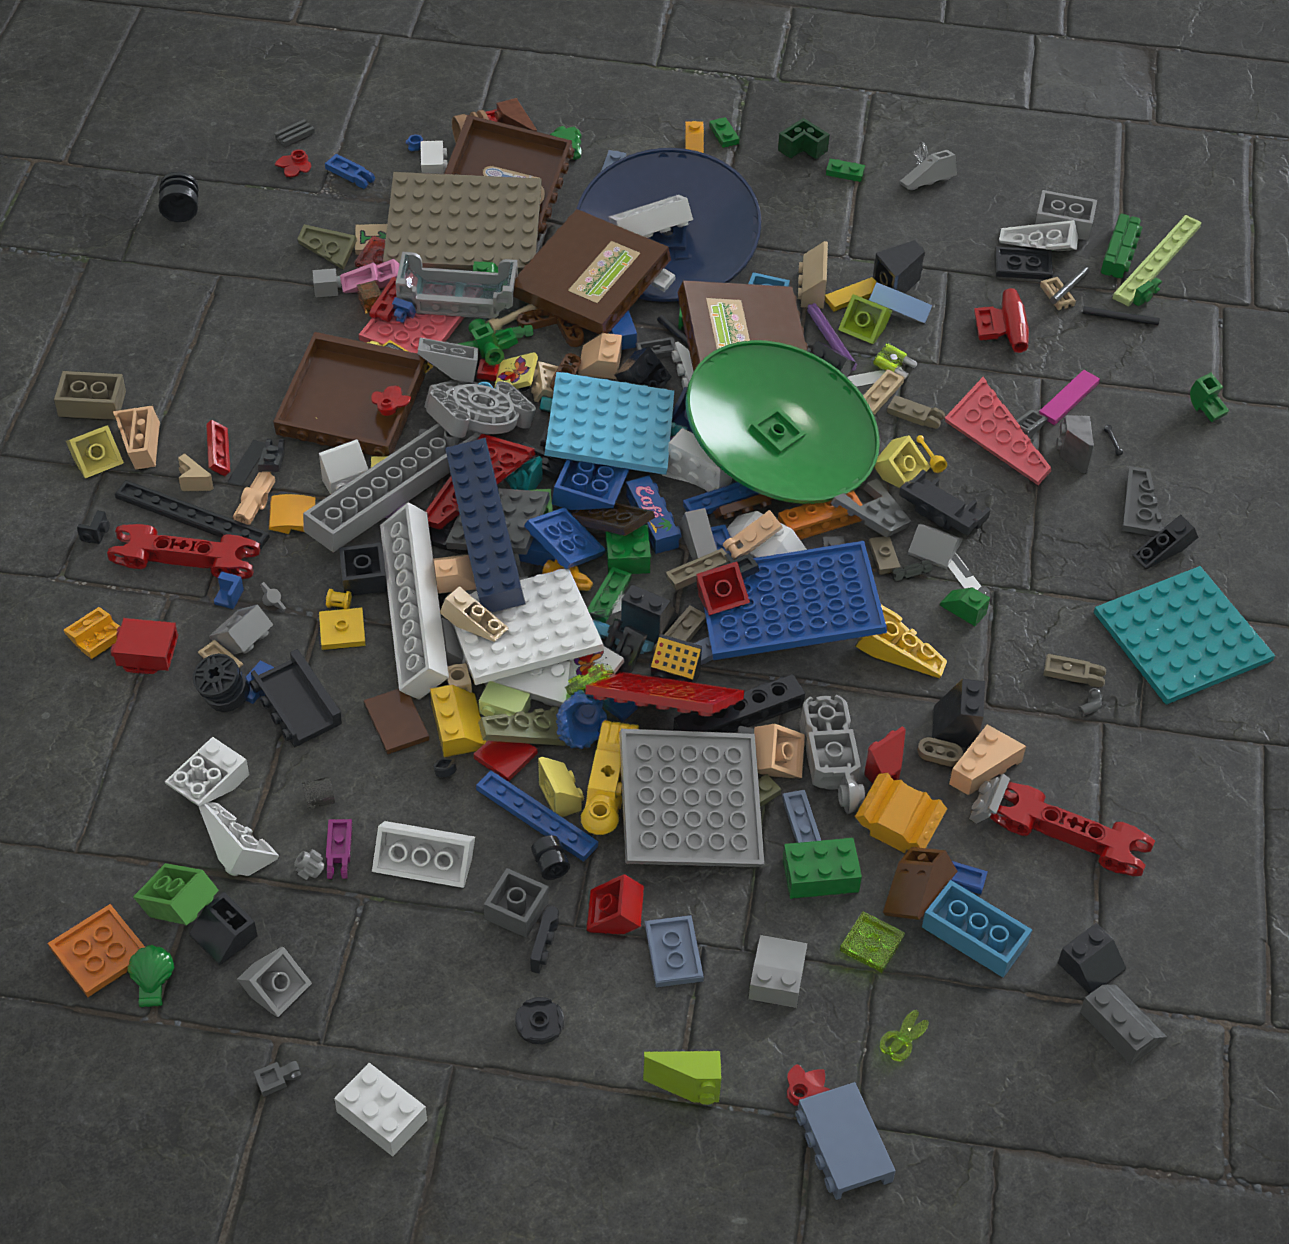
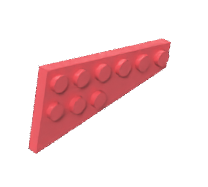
[945,377,1051,485]

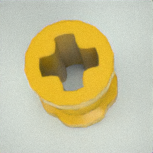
[326,589,352,609]

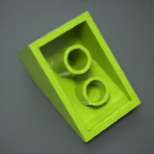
[643,1051,721,1105]

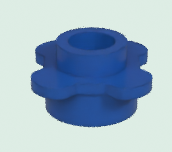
[406,134,423,151]

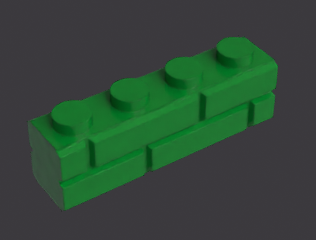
[1101,214,1143,279]

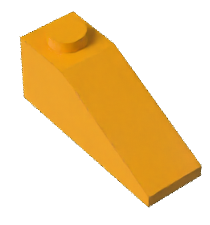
[685,121,704,153]

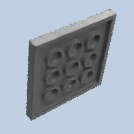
[446,488,550,555]

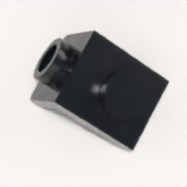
[77,510,110,544]
[724,553,760,579]

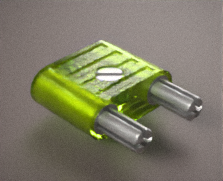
[873,343,917,379]

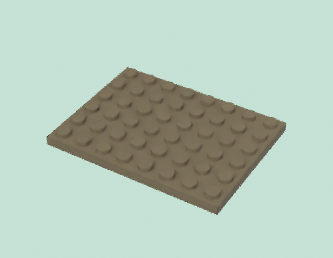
[383,172,542,272]

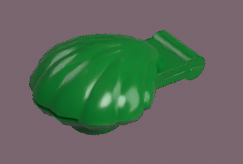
[127,945,174,1007]

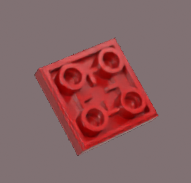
[474,741,538,782]

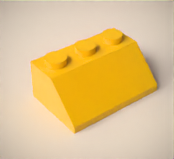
[430,685,487,757]

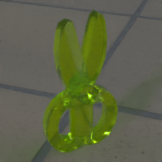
[880,1009,929,1061]

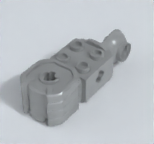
[799,695,865,814]

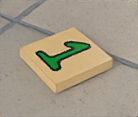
[355,224,387,255]

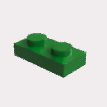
[709,117,740,148]
[826,159,865,182]

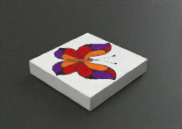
[569,647,624,686]

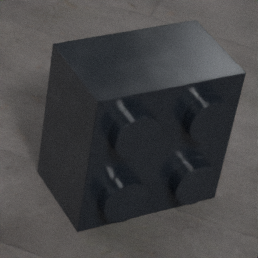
[339,542,388,596]

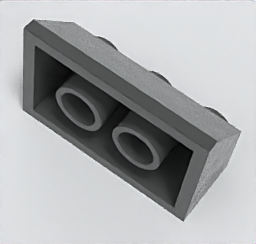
[1080,985,1167,1065]

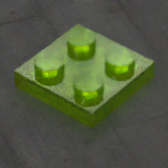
[565,664,614,695]
[840,911,905,973]

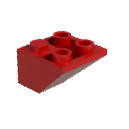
[864,726,906,783]

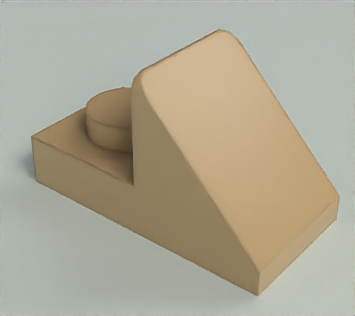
[178,454,214,491]

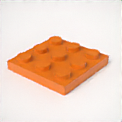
[48,904,145,997]

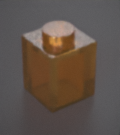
[357,281,381,314]

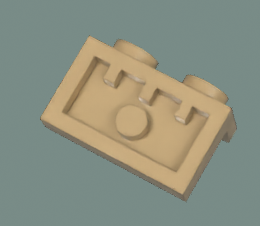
[531,361,558,402]

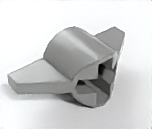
[260,582,286,611]

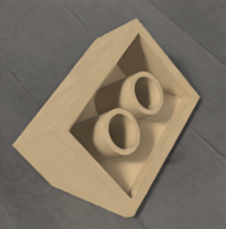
[797,241,828,309]

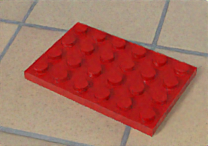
[585,672,744,716]

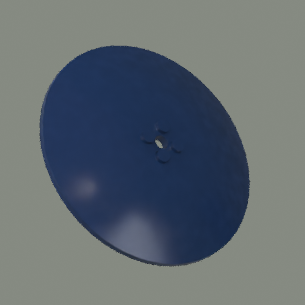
[577,148,761,302]

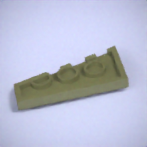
[478,706,566,746]

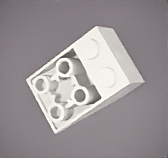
[165,737,249,806]

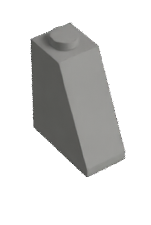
[679,508,717,560]

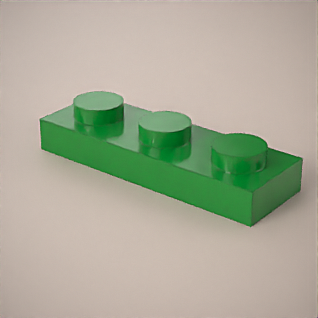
[588,567,632,623]

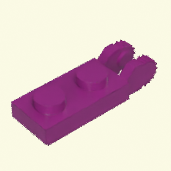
[326,819,352,879]

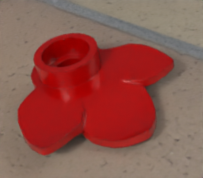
[275,149,311,177]
[371,385,411,416]
[787,1064,830,1106]

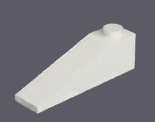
[999,220,1079,251]

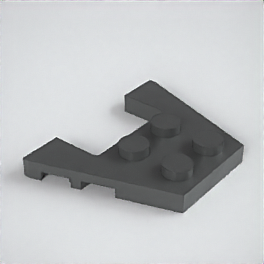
[831,479,912,537]

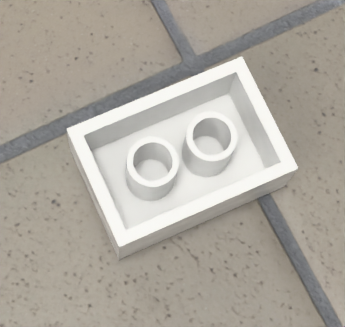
[667,428,732,492]
[334,1063,427,1156]

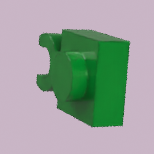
[1133,277,1162,307]

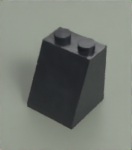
[873,240,925,294]
[621,585,679,646]
[932,679,985,748]

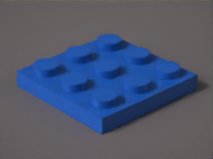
[524,507,606,569]

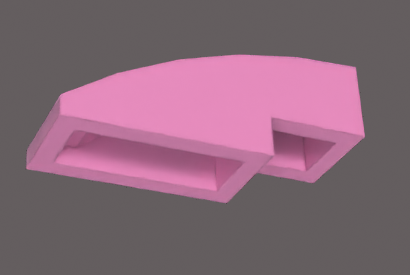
[340,259,403,293]

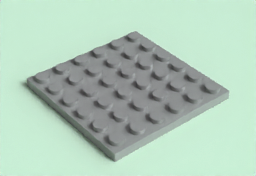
[619,729,764,867]

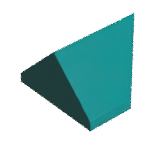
[505,456,543,491]

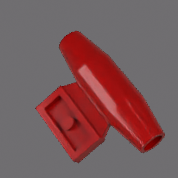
[974,288,1029,353]

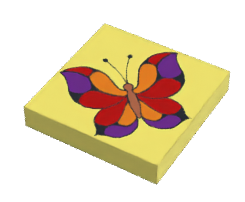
[494,352,538,389]

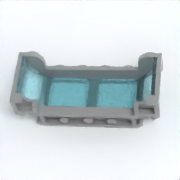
[396,252,518,319]

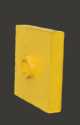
[319,608,366,650]

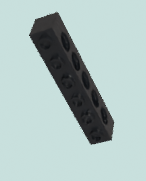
[673,674,805,733]

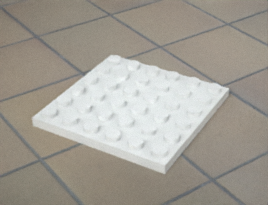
[453,569,604,685]

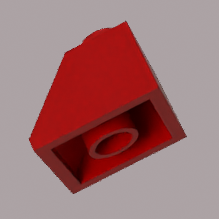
[587,874,644,934]

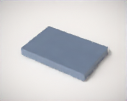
[644,915,704,987]

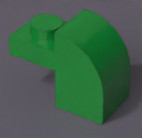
[1190,372,1229,422]

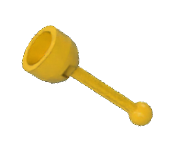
[916,435,947,473]

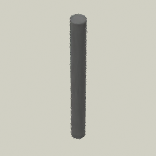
[1050,266,1089,304]

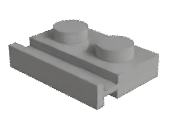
[969,774,1010,824]

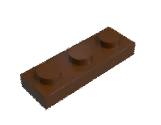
[713,494,775,520]

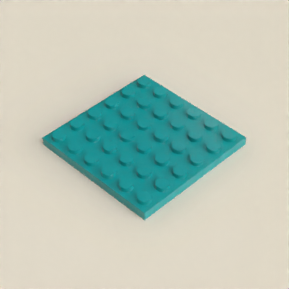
[1093,566,1275,705]

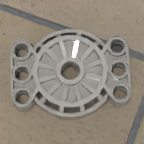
[426,381,536,438]

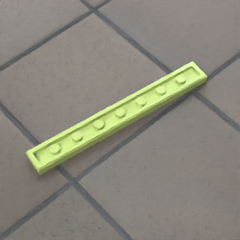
[1112,215,1202,306]

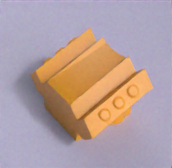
[855,773,947,853]

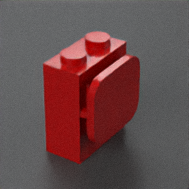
[111,618,178,674]

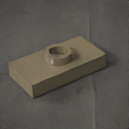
[869,536,900,574]

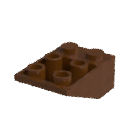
[883,847,958,920]

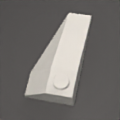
[199,802,279,876]

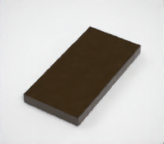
[571,503,655,536]

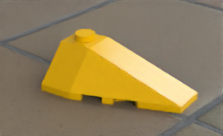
[855,605,947,678]

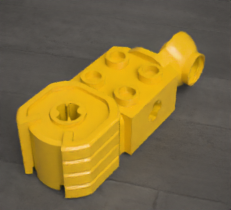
[581,720,639,835]

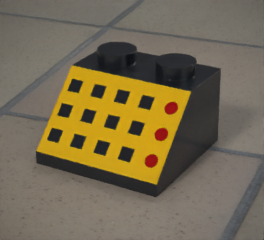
[651,634,702,683]

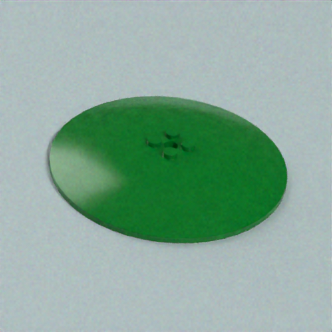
[686,340,880,504]

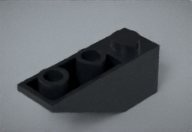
[1132,514,1199,569]

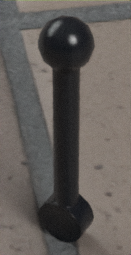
[1104,425,1123,456]

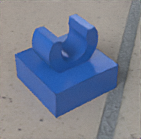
[392,297,416,323]

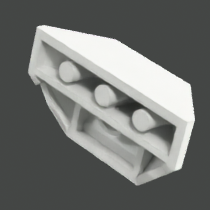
[727,511,807,558]

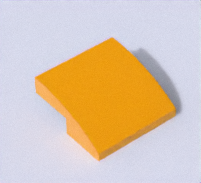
[269,494,315,534]
[64,607,121,659]

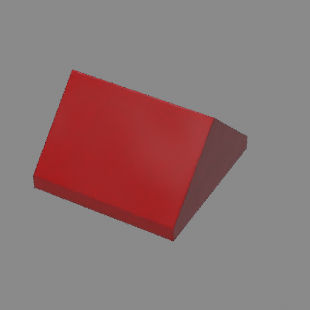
[696,561,750,615]

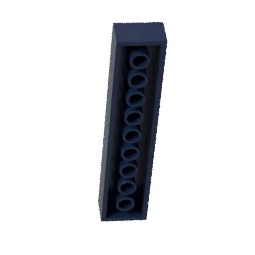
[445,438,526,613]

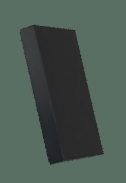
[995,247,1053,280]

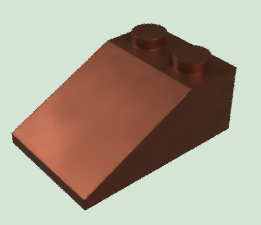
[495,98,537,132]

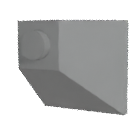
[237,947,312,1017]

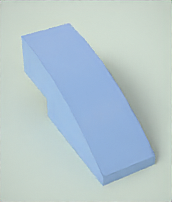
[869,282,932,323]

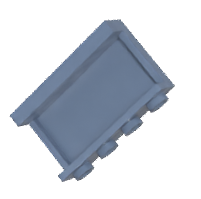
[795,1082,896,1200]

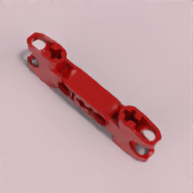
[107,524,261,579]
[990,782,1155,876]

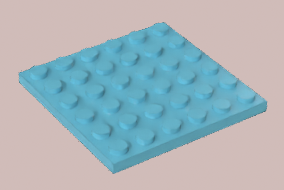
[544,372,674,475]

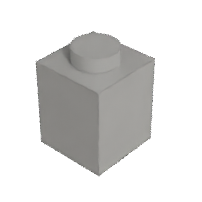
[313,268,341,297]

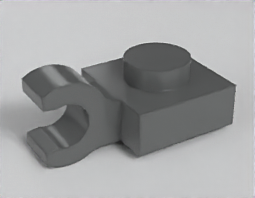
[254,1061,302,1097]

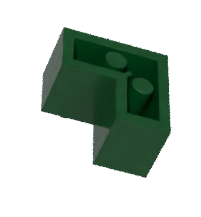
[778,118,830,159]

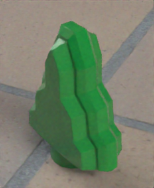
[550,126,582,161]

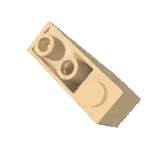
[440,586,509,642]

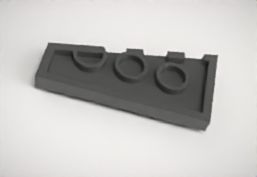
[1122,466,1164,536]

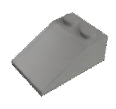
[417,337,478,384]
[749,935,808,1008]

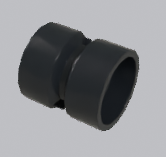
[531,835,570,880]

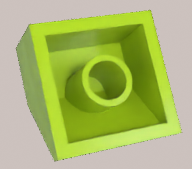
[838,294,893,344]

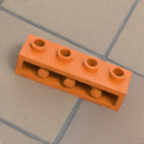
[778,491,863,540]

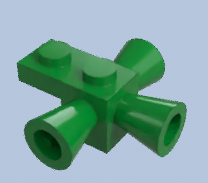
[458,319,518,365]

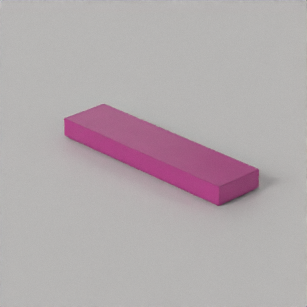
[1039,370,1100,425]

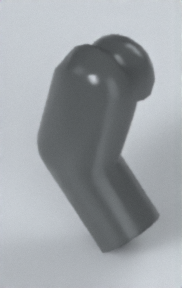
[1078,688,1103,717]

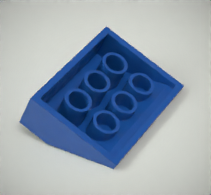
[552,459,630,510]

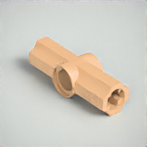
[233,472,275,525]

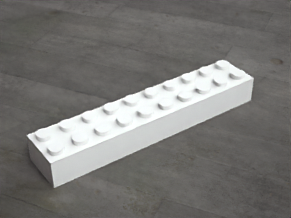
[380,503,449,700]

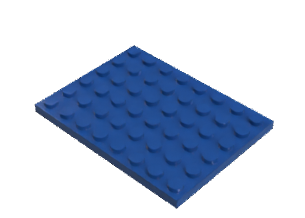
[704,541,887,660]

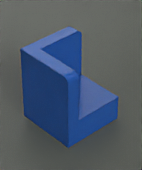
[214,572,244,609]

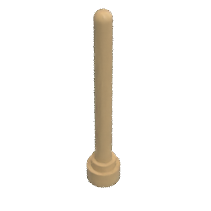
[486,304,538,333]

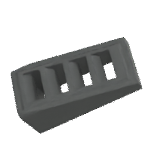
[1016,410,1048,439]

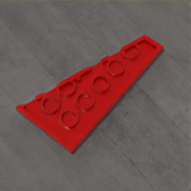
[425,434,536,530]

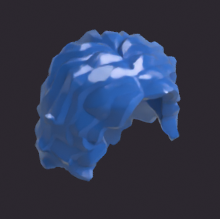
[556,690,607,749]

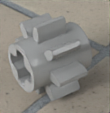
[294,849,324,880]

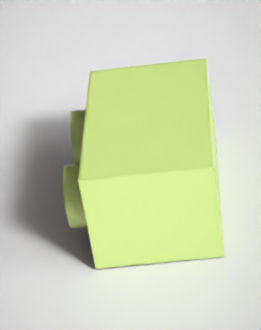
[479,681,531,716]

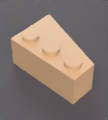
[113,406,160,470]
[949,725,1026,795]

